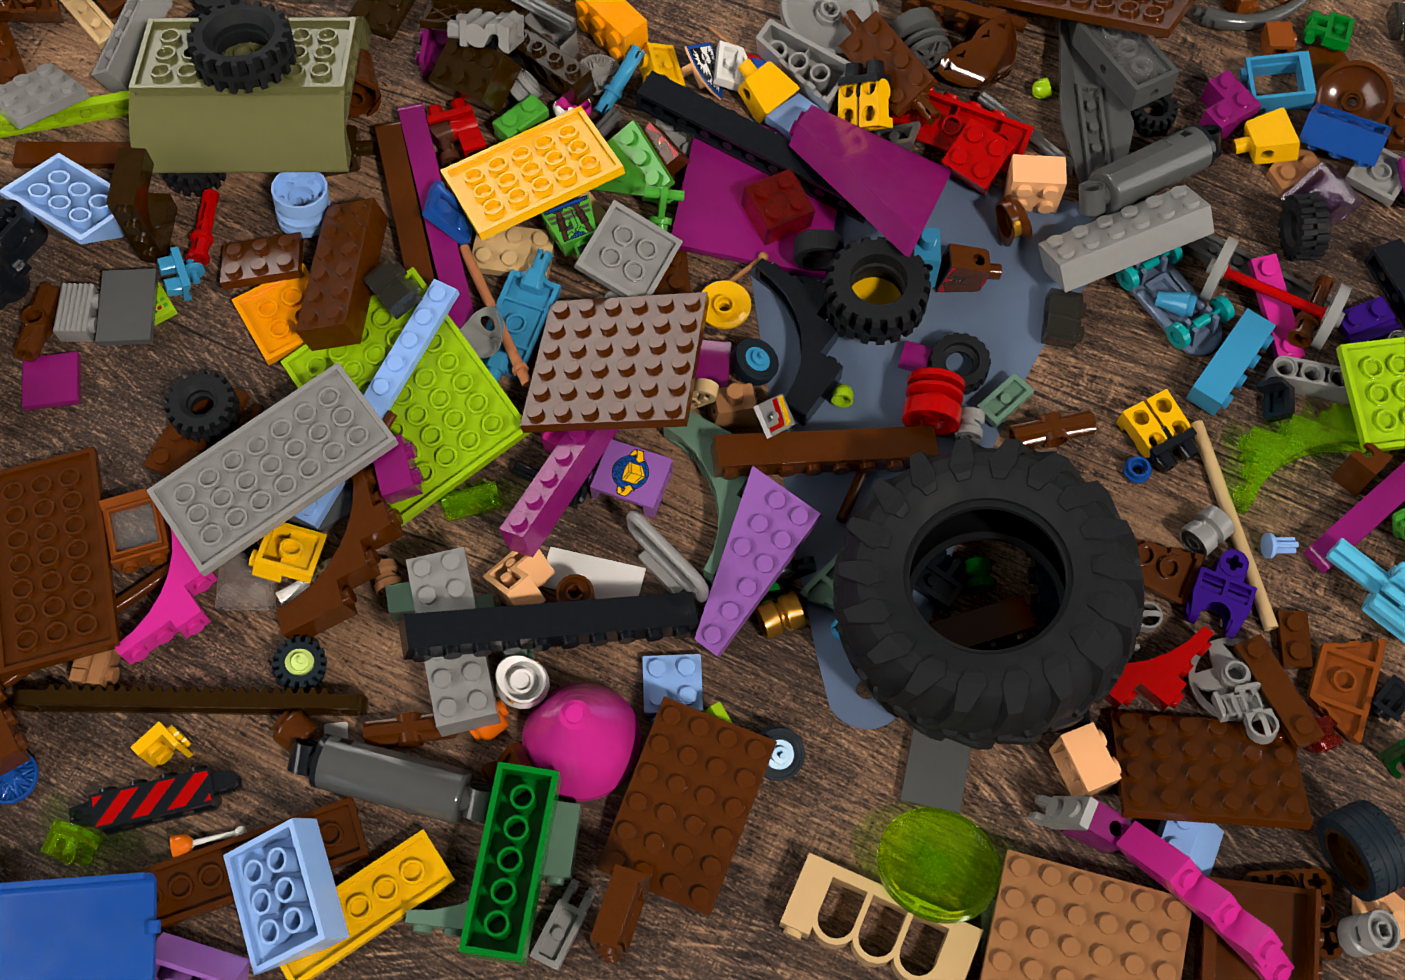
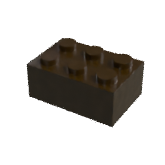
[428,38,522,113]

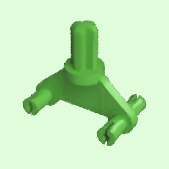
[642,185,685,231]

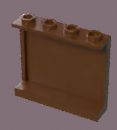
[1194,876,1325,980]

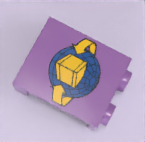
[588,439,674,518]

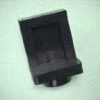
[1257,376,1295,423]
[1372,674,1405,722]

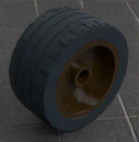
[1317,799,1405,902]

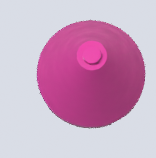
[522,682,642,802]

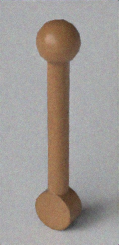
[727,252,769,282]

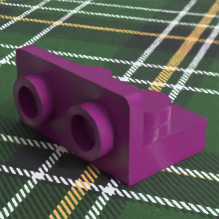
[416,28,449,77]

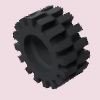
[1131,93,1179,137]

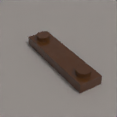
[1233,634,1325,750]

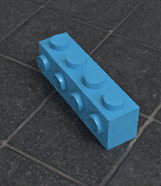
[1186,308,1276,416]

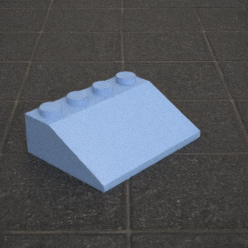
[0,153,125,244]
[223,818,350,975]

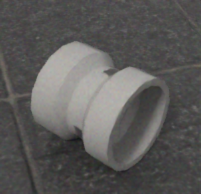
[954,407,985,443]

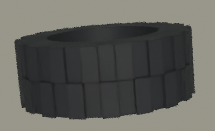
[928,332,991,395]

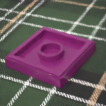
[22,352,81,411]

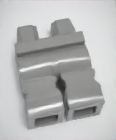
[447,8,524,54]

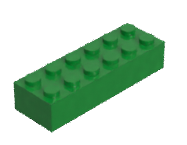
[458,762,562,966]

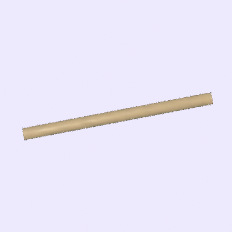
[1190,420,1279,631]

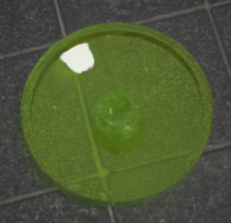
[876,808,1001,924]

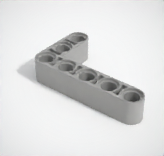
[1265,330,1405,404]

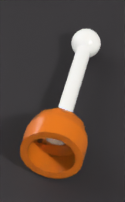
[170,826,247,858]

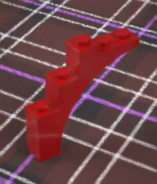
[1104,625,1214,712]

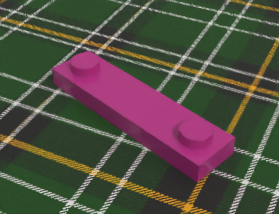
[1247,254,1306,359]

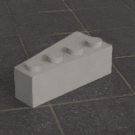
[756,18,851,114]

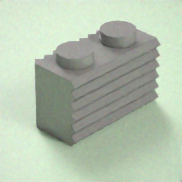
[53,283,100,342]

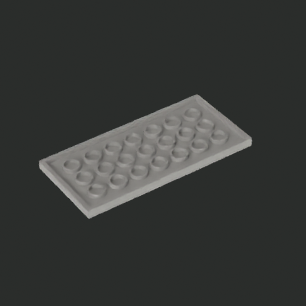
[146,362,399,577]

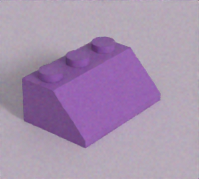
[155,932,250,980]

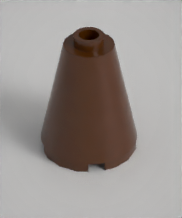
[348,48,381,118]

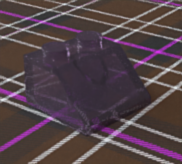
[1281,161,1364,227]

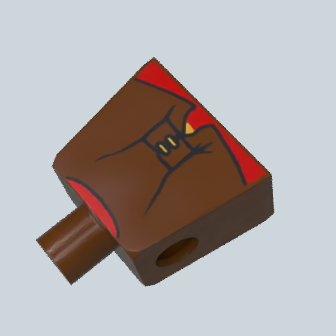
[643,122,690,177]
[936,243,1002,292]

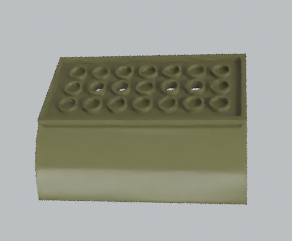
[128,16,372,173]

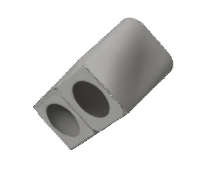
[525,11,579,58]

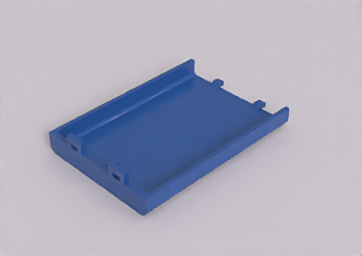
[0,872,161,980]

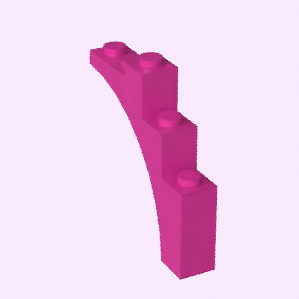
[115,529,218,665]
[1116,821,1295,980]

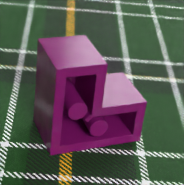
[1198,70,1261,141]

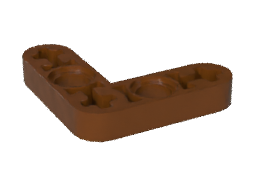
[1239,868,1343,962]

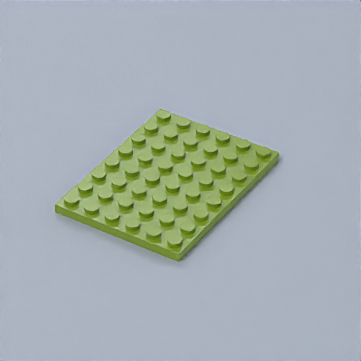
[280,267,532,527]

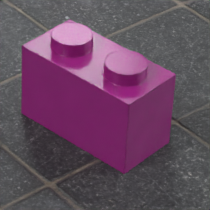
[373,434,424,504]

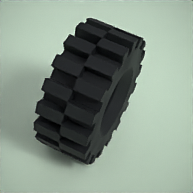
[162,173,227,197]
[1278,193,1331,262]
[163,369,241,443]

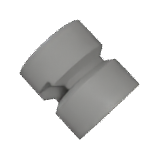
[1178,505,1234,558]
[1337,909,1401,957]

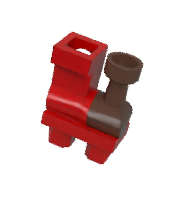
[426,97,487,168]

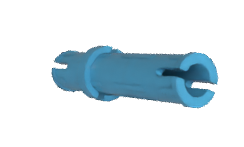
[593,44,646,117]

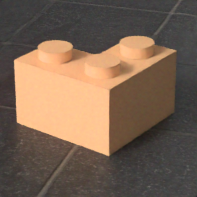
[482,549,556,606]

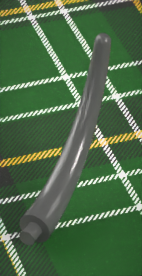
[1193,0,1309,31]

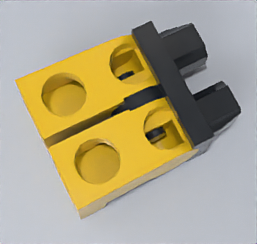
[838,59,893,131]
[1116,389,1200,474]

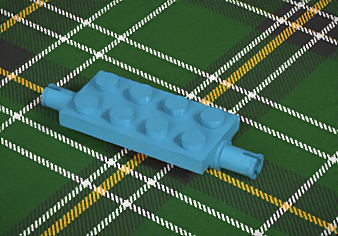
[480,249,562,382]

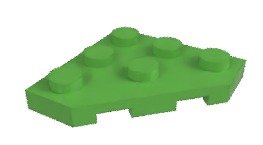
[591,120,675,199]

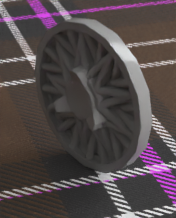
[580,54,619,95]

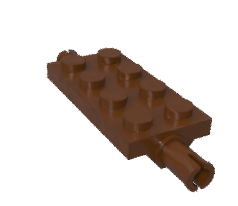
[900,0,1028,38]
[838,10,941,125]

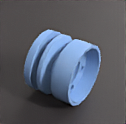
[271,172,331,238]

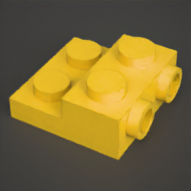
[248,522,327,584]

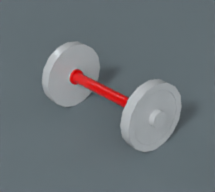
[1199,236,1352,350]

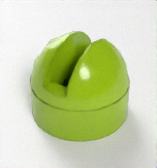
[1032,77,1052,99]
[831,384,854,408]

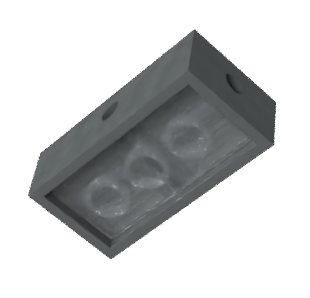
[1072,22,1179,112]

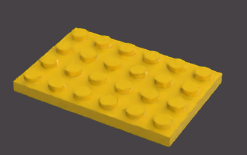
[440,106,625,241]

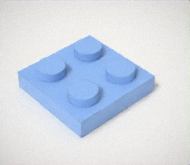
[642,654,703,716]

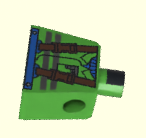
[541,194,597,258]

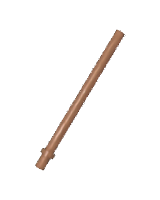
[459,244,531,388]

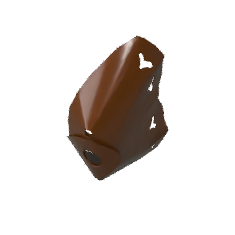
[938,16,1017,91]

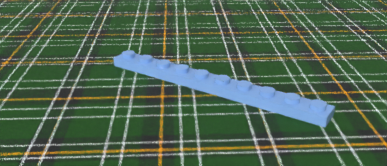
[294,279,460,529]

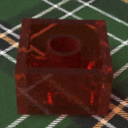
[741,168,815,245]

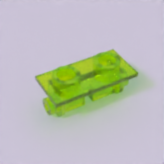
[441,481,502,522]

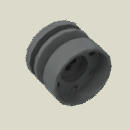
[890,7,952,72]

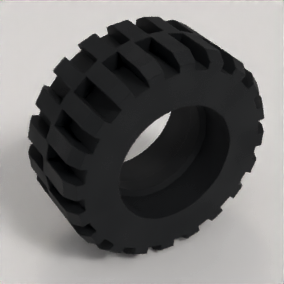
[824,236,931,345]

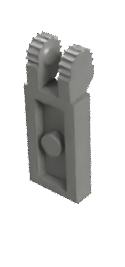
[1027,795,1099,831]
[530,879,597,971]

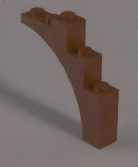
[276,466,404,641]

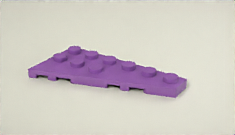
[694,466,823,658]

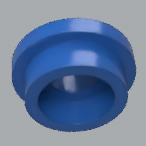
[1123,456,1152,484]

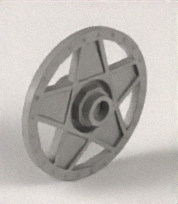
[1188,638,1269,721]

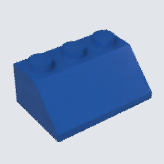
[1299,102,1392,168]

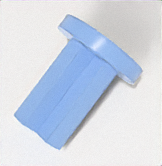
[1260,533,1299,558]

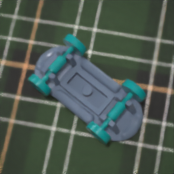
[1115,247,1235,356]

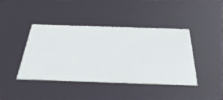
[543,547,646,599]

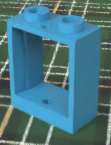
[1239,51,1316,114]

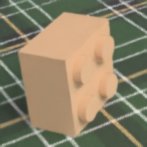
[1004,154,1067,214]
[1049,722,1121,798]

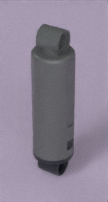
[1078,124,1222,216]
[287,734,493,824]

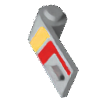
[753,393,796,439]

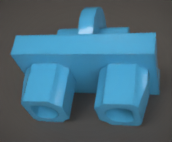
[157,246,206,301]

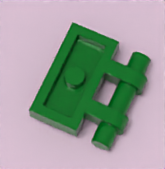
[1303,10,1355,52]

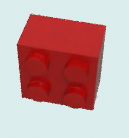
[941,118,1015,196]

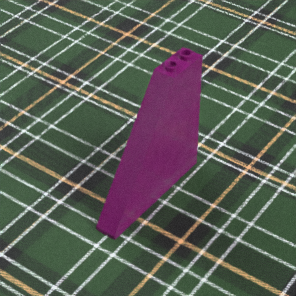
[789,104,952,258]

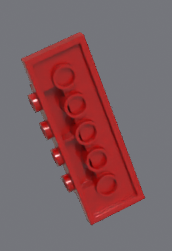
[889,87,1034,175]

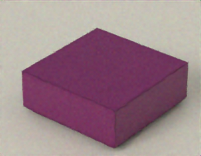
[898,340,932,371]

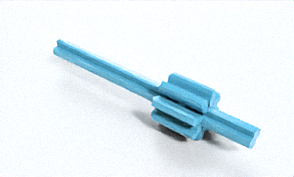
[1325,538,1405,643]

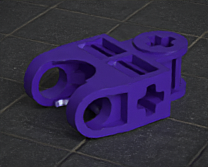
[1185,549,1257,639]

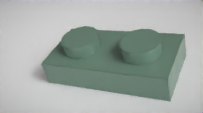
[976,373,1035,429]

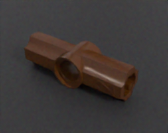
[13,283,60,362]
[1009,409,1097,448]
[363,712,456,748]

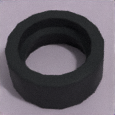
[794,229,844,271]

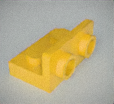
[638,42,686,86]
[130,722,193,768]

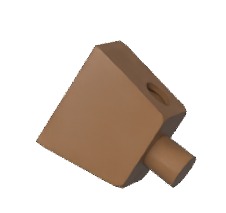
[706,383,761,431]

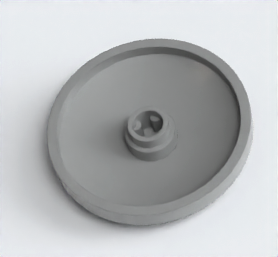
[780,0,879,58]

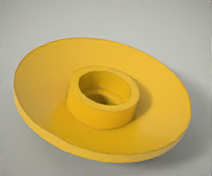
[702,281,751,329]

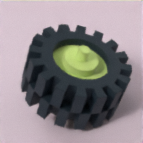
[272,636,327,693]

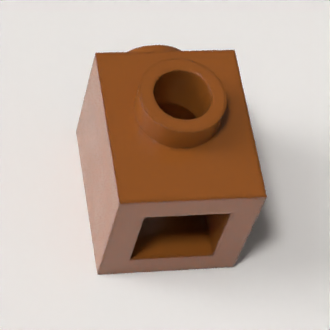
[1259,21,1297,56]

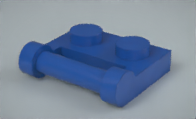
[422,179,473,245]

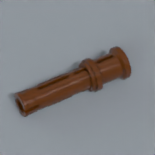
[1287,275,1334,348]

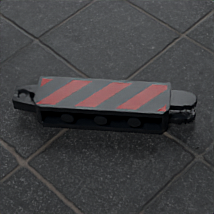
[69,765,243,835]

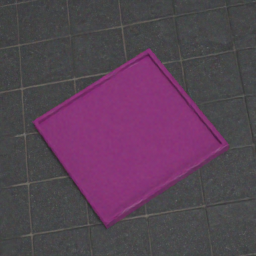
[671,125,837,280]

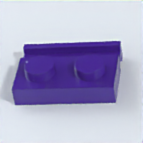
[1338,296,1403,343]

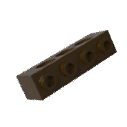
[509,26,596,106]

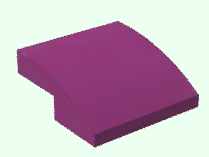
[695,340,731,388]

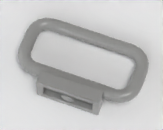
[626,511,709,602]

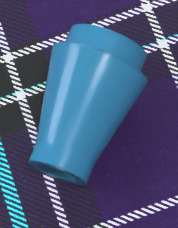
[1155,291,1197,318]

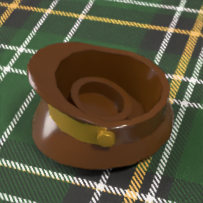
[995,195,1033,247]

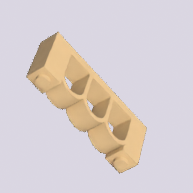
[779,853,983,980]

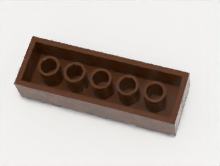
[296,197,388,351]

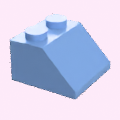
[1156,820,1224,876]

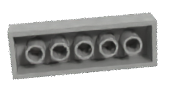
[1038,185,1215,293]
[406,547,501,737]

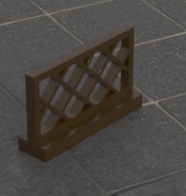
[419,0,531,29]

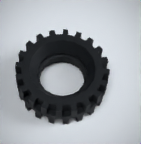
[186,0,297,94]

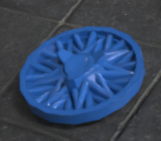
[0,753,39,805]

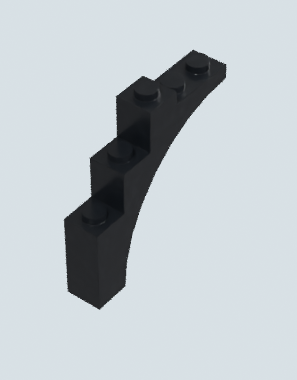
[755,258,843,427]

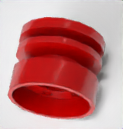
[902,367,965,436]

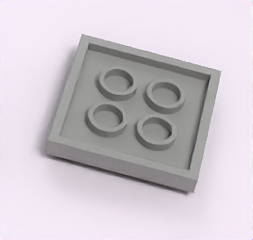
[0,63,89,130]
[574,200,683,297]

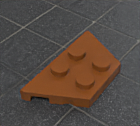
[1306,639,1387,745]

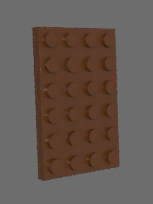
[596,696,778,916]
[1108,712,1313,830]

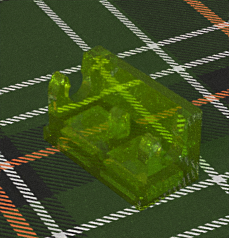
[40,819,104,866]

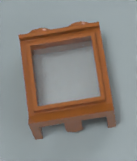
[98,486,172,573]

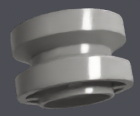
[510,68,543,103]

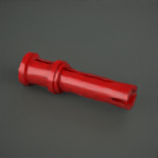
[185,189,220,266]

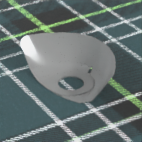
[459,305,505,358]

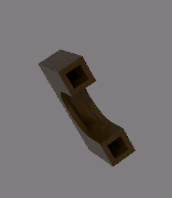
[106,147,178,263]

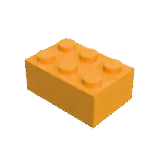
[575,0,648,63]

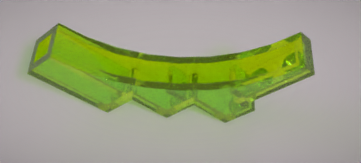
[1233,402,1390,515]

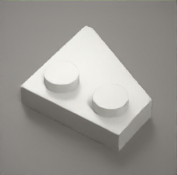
[713,40,748,92]

